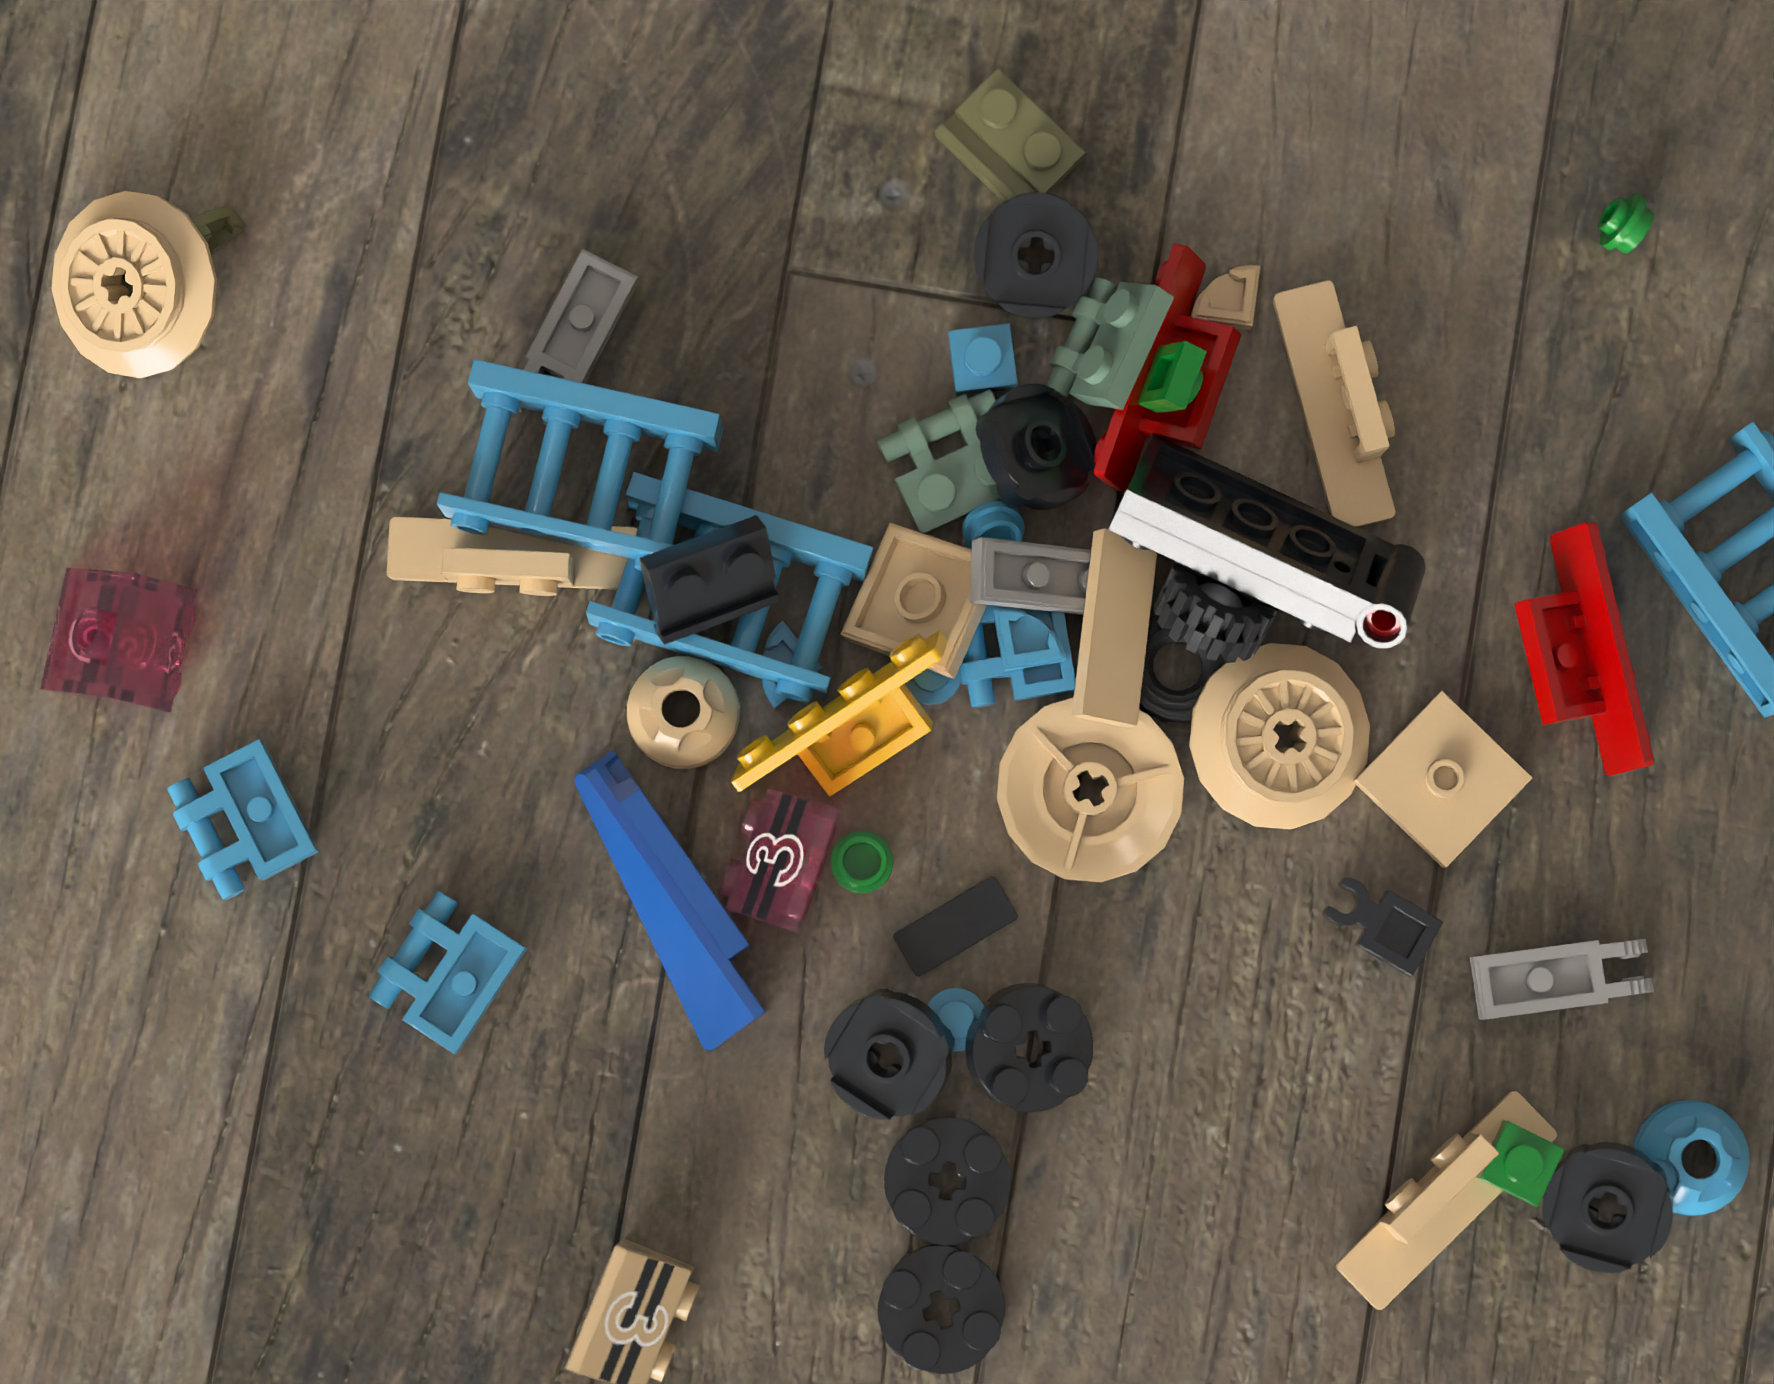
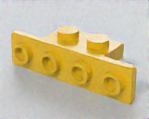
[731,630,947,797]

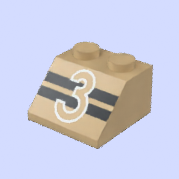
[566,1239,700,1384]

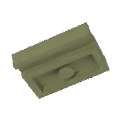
[935,68,1086,202]

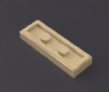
[1072,529,1157,728]

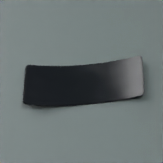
[893,876,1018,977]

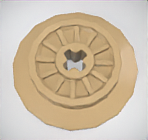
[52,191,217,378]
[1189,643,1370,830]
[997,697,1184,882]

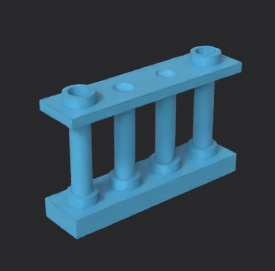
[437,359,724,571]
[1619,422,1774,718]
[586,472,873,703]

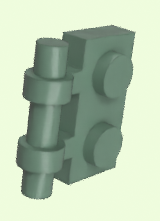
[1046,277,1174,410]
[877,389,1002,535]

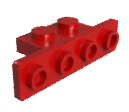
[1094,243,1242,493]
[1514,521,1654,776]

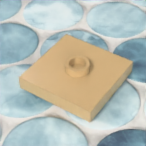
[840,523,987,679]
[1354,691,1532,868]

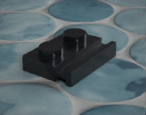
[639,515,781,645]

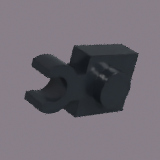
[1322,877,1443,977]

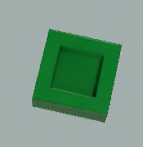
[1137,341,1207,413]
[1476,1120,1565,1207]

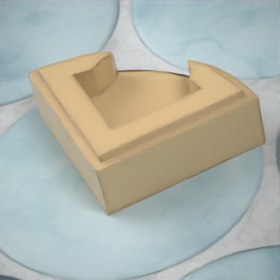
[1191,265,1260,330]

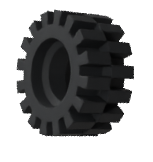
[1154,561,1278,663]

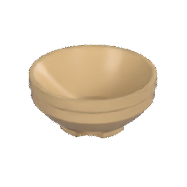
[627,656,740,769]

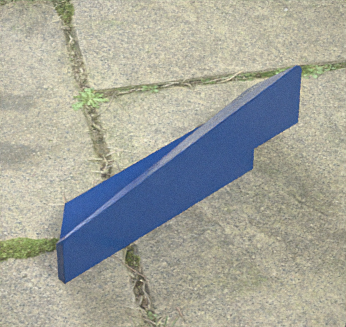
[574,750,766,1051]

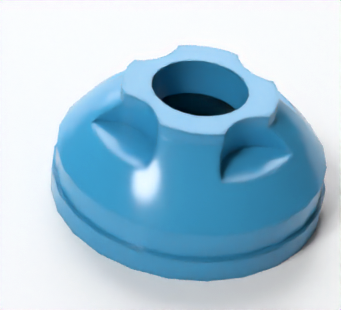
[1633,1100,1750,1216]

